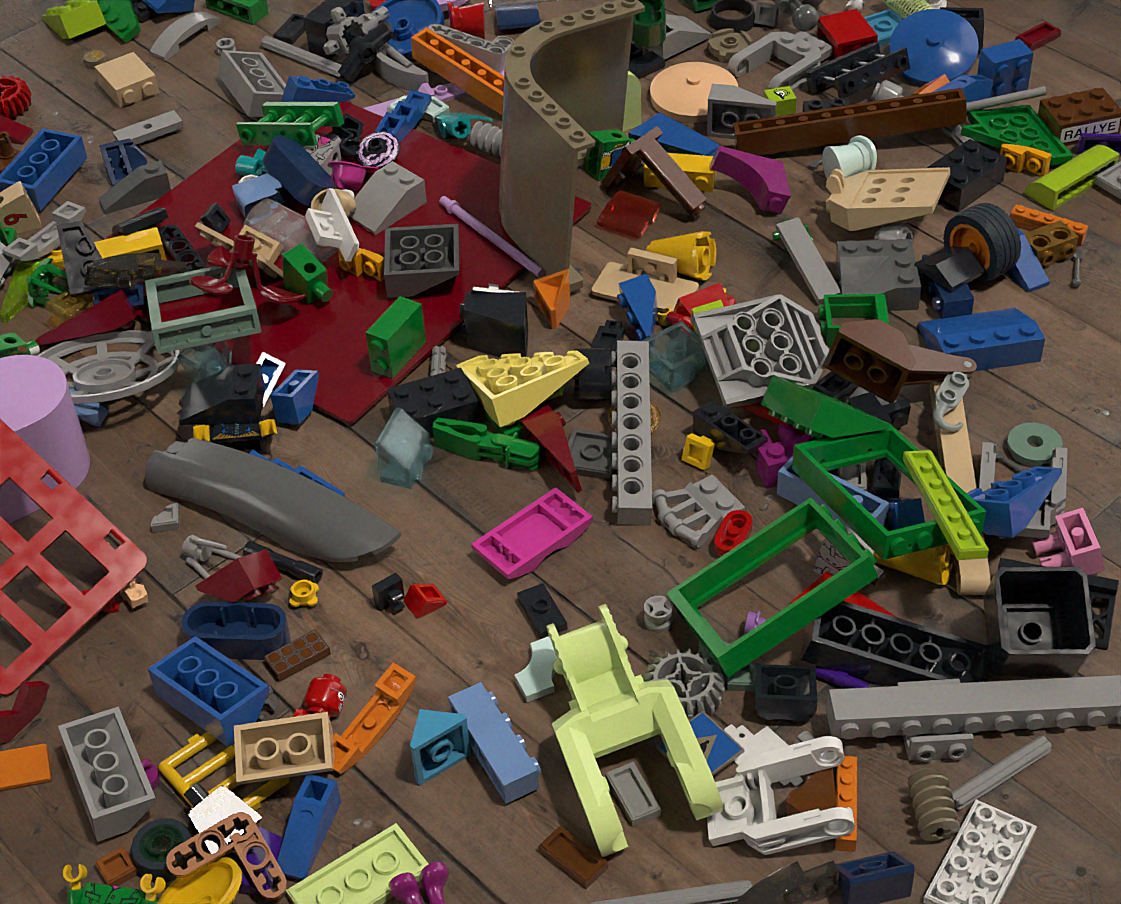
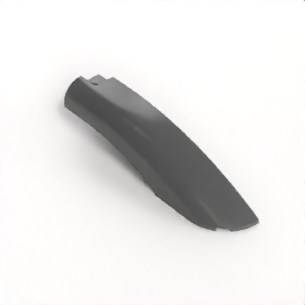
[145,438,402,563]

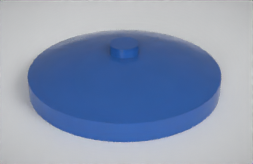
[371,0,444,61]
[889,9,979,86]

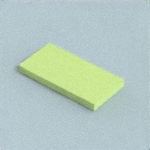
[286,823,428,904]

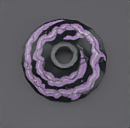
[356,132,400,169]

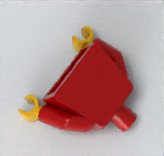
[657,283,736,340]

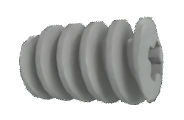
[467,120,502,158]

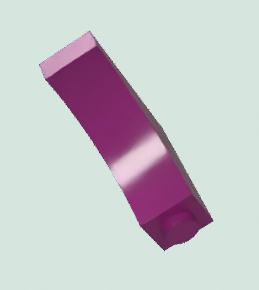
[710,146,791,214]

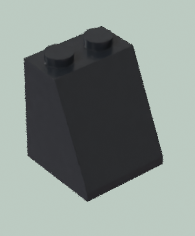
[460,292,529,358]

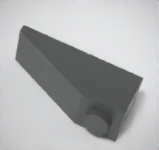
[99,160,171,214]

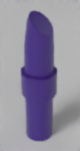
[816,665,869,689]

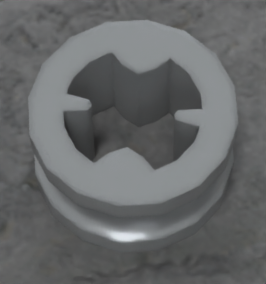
[216,38,236,56]

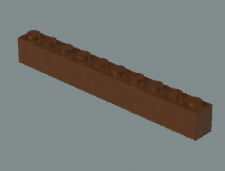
[733,88,967,155]

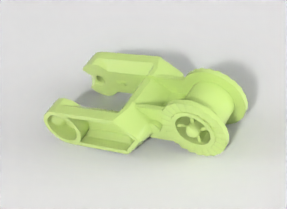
[546,604,724,857]

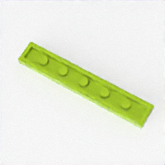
[903,450,989,560]

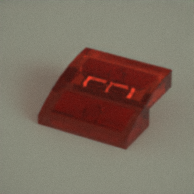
[597,190,662,239]

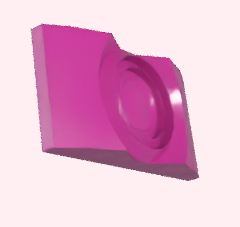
[471,487,593,579]

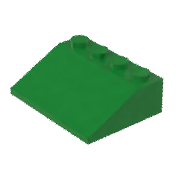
[761,375,890,439]

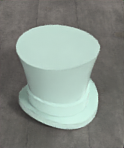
[822,136,877,179]

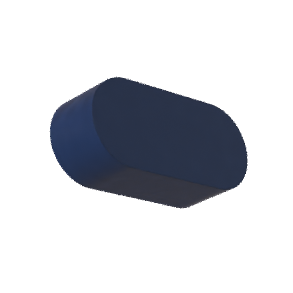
[262,136,334,207]
[181,602,291,660]

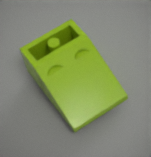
[41,0,106,39]

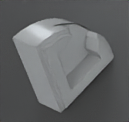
[151,503,180,533]

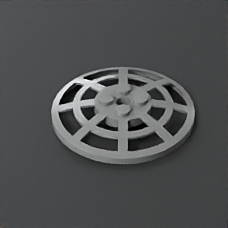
[37,330,180,404]

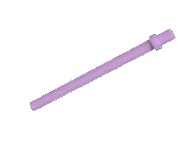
[439,196,545,278]

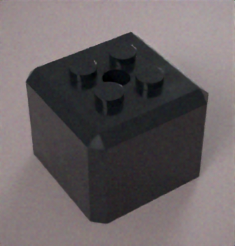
[983,567,1096,676]

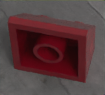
[195,550,283,602]

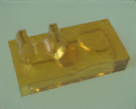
[45,290,94,326]

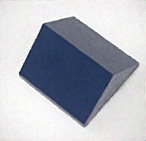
[831,851,915,904]

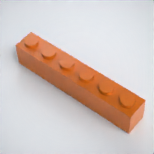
[411,27,504,116]

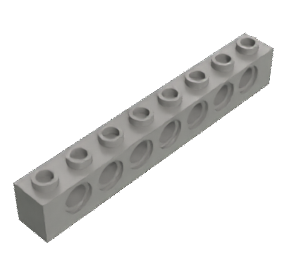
[611,341,652,525]

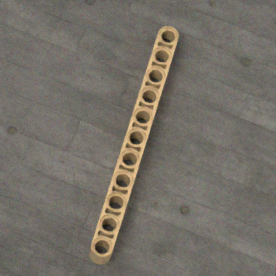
[929,382,990,595]

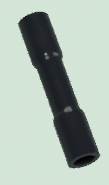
[243,541,323,584]

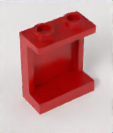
[816,9,878,59]

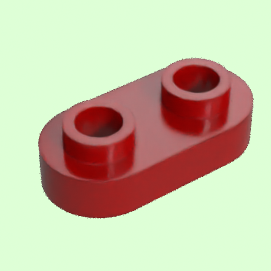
[714,510,753,556]

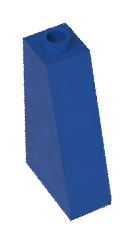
[628,112,720,156]

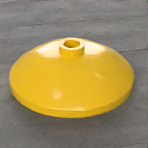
[158,857,242,904]

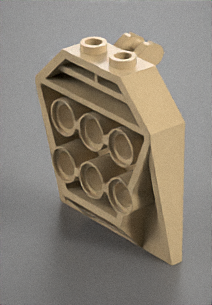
[826,167,950,231]

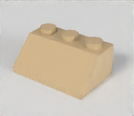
[234,712,335,785]

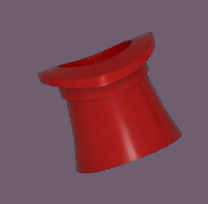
[447,1,485,40]

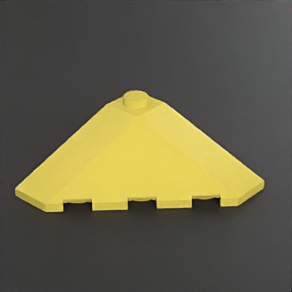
[456,351,589,427]

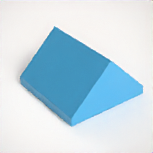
[410,709,471,786]

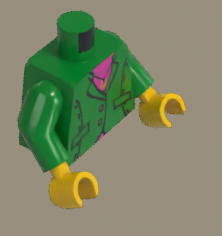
[63,864,166,904]

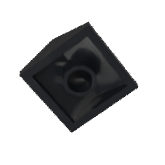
[914,246,986,291]

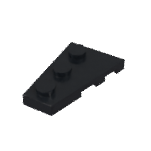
[57,221,120,297]

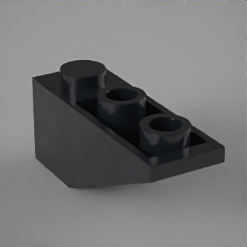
[692,399,768,455]

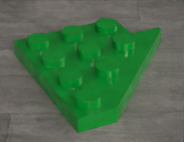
[960,105,1073,165]

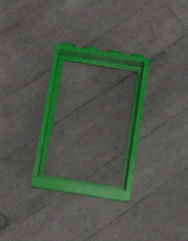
[792,424,986,560]
[666,497,879,677]

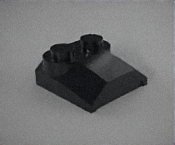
[754,663,818,722]

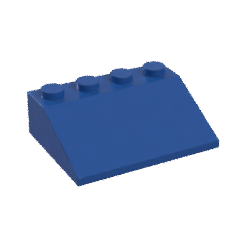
[918,308,1045,371]

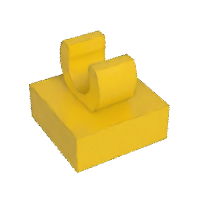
[681,433,715,470]

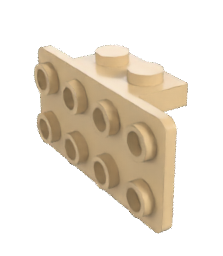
[195,222,284,279]
[592,248,699,313]

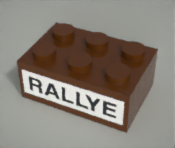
[1038,87,1121,146]

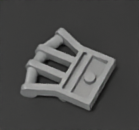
[652,474,745,548]

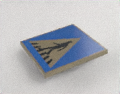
[656,711,745,776]

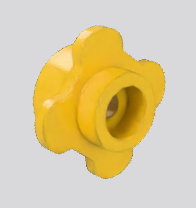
[289,580,319,607]

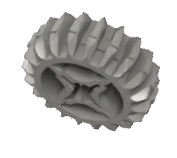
[643,648,725,720]

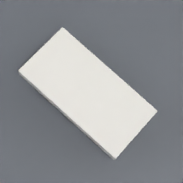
[923,800,1037,904]

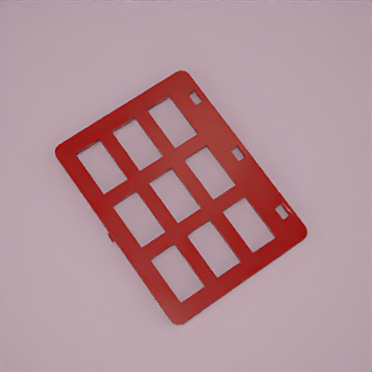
[0,419,147,696]

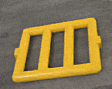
[158,732,290,811]

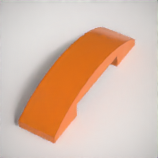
[333,662,417,774]

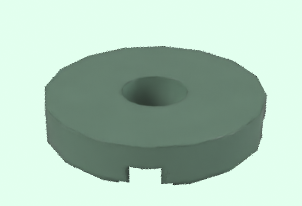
[1006,422,1063,467]

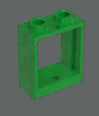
[818,294,889,347]

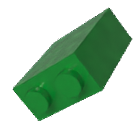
[366,296,426,379]

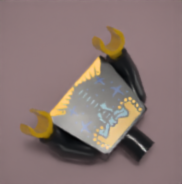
[193,415,278,454]

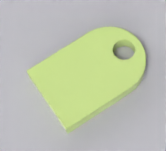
[622,71,641,132]

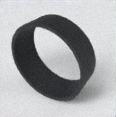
[710,0,755,34]

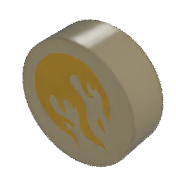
[84,50,106,68]

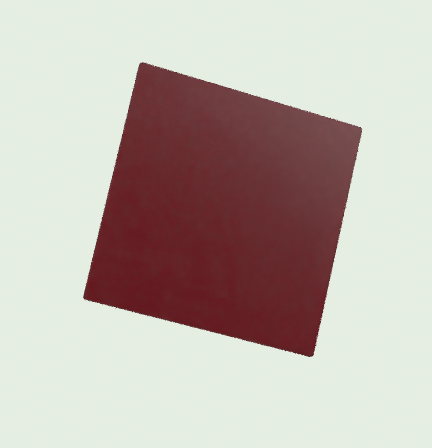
[60,101,591,425]

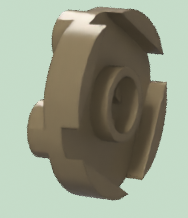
[709,29,752,63]

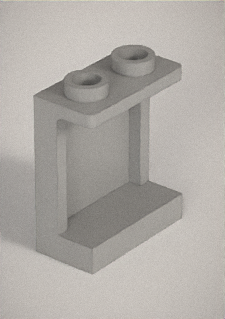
[897,679,974,762]

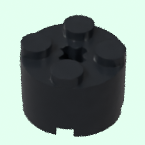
[573,348,611,401]

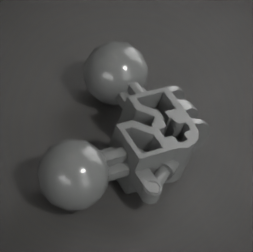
[772,0,824,32]

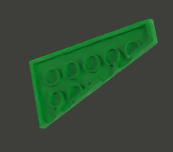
[97,0,141,44]

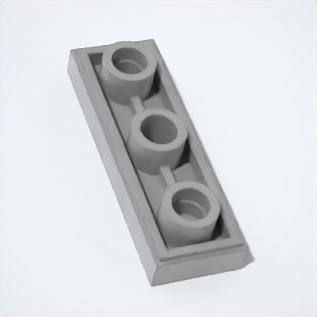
[113,110,184,145]

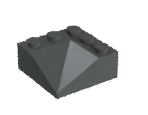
[384,224,461,298]
[835,239,921,311]

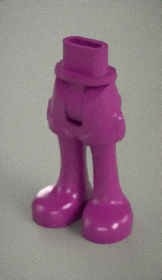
[388,862,449,904]

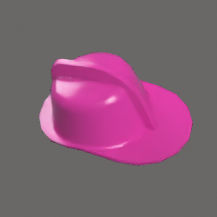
[327,161,379,191]

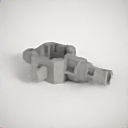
[323,6,390,57]

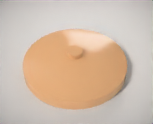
[650,62,738,123]

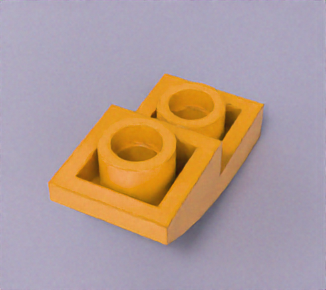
[1000,144,1052,177]
[338,248,385,282]

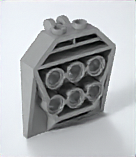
[691,294,829,408]

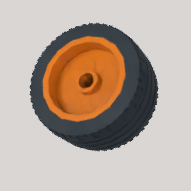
[943,203,1021,283]

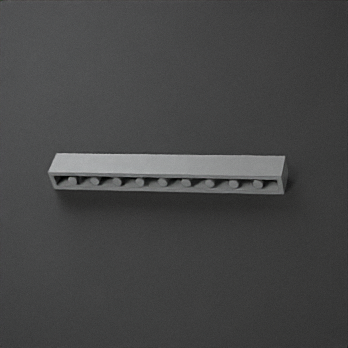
[825,675,1121,739]

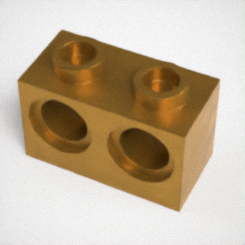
[1024,220,1079,267]

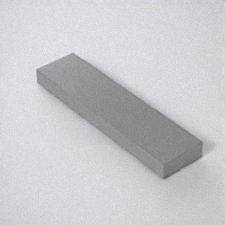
[776,217,841,304]

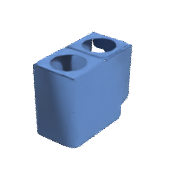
[232,172,285,224]

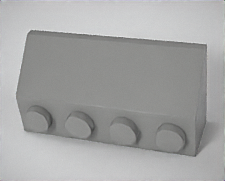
[217,50,286,119]
[58,706,156,842]

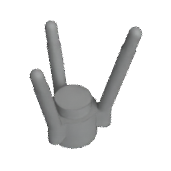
[182,535,241,579]

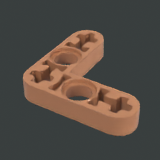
[166,812,287,900]

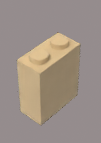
[95,52,159,108]

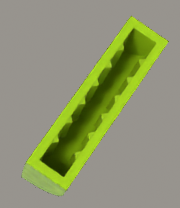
[1024,145,1120,211]

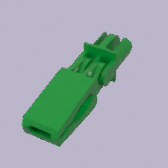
[433,418,541,470]

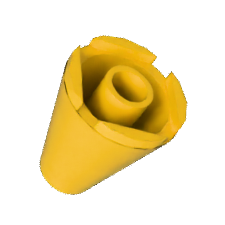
[646,231,716,280]
[874,544,954,585]

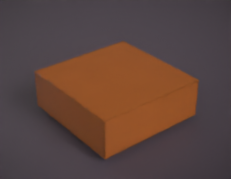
[94,846,139,886]

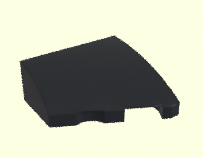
[324,113,364,160]

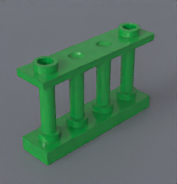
[236,102,344,146]

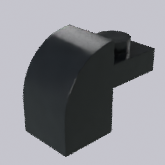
[847,392,911,428]

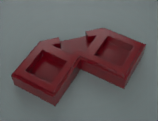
[0,681,50,743]

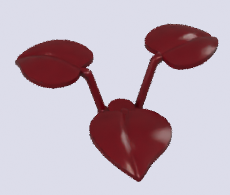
[189,235,306,304]

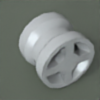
[644,596,673,633]

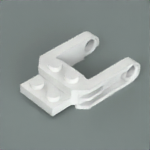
[707,736,855,855]

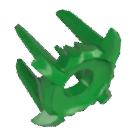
[25,258,70,309]

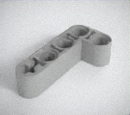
[428,24,514,72]

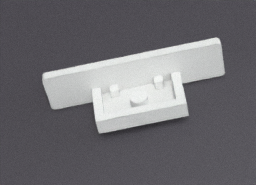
[305,188,359,262]

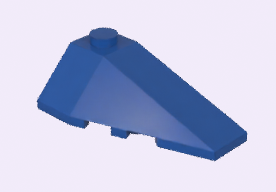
[967,466,1062,539]

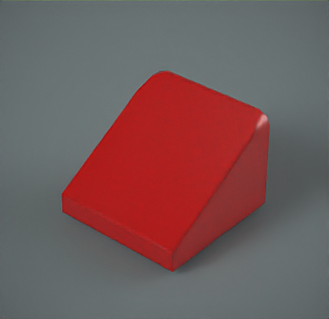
[404,584,447,618]

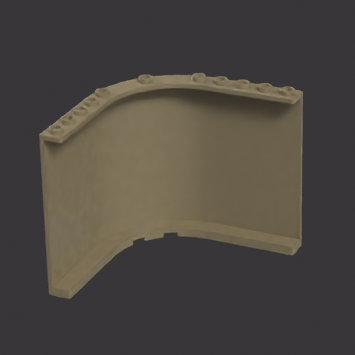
[499,0,645,292]

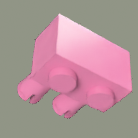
[1031,508,1105,575]

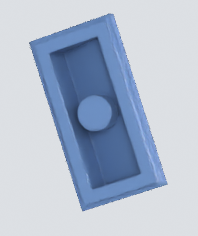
[69,388,109,427]

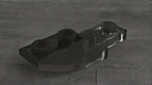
[84,253,187,290]
[735,861,839,904]

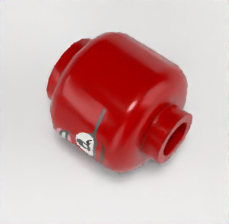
[303,674,347,719]

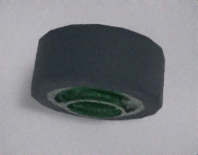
[131,818,196,883]

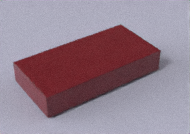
[1015,21,1061,51]

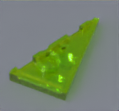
[0,259,58,323]

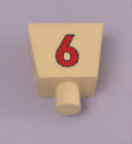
[0,181,42,234]

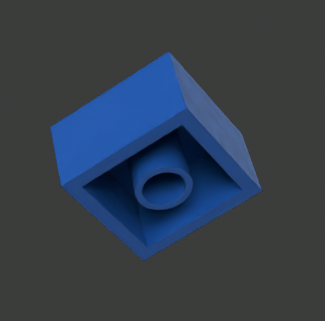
[977,39,1034,98]

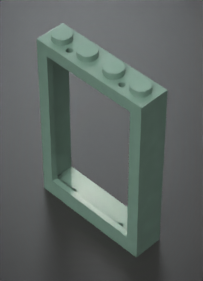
[145,266,261,354]

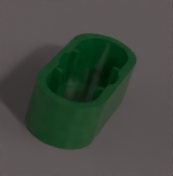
[631,0,666,47]

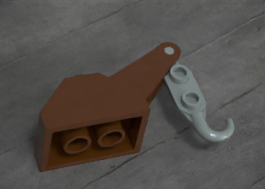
[823,319,977,432]

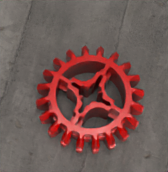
[0,75,32,119]

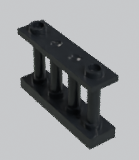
[805,42,910,99]

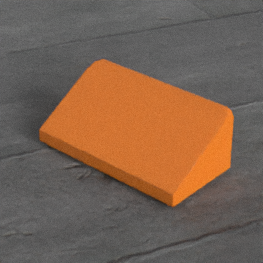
[0,744,52,791]

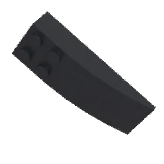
[801,601,989,686]

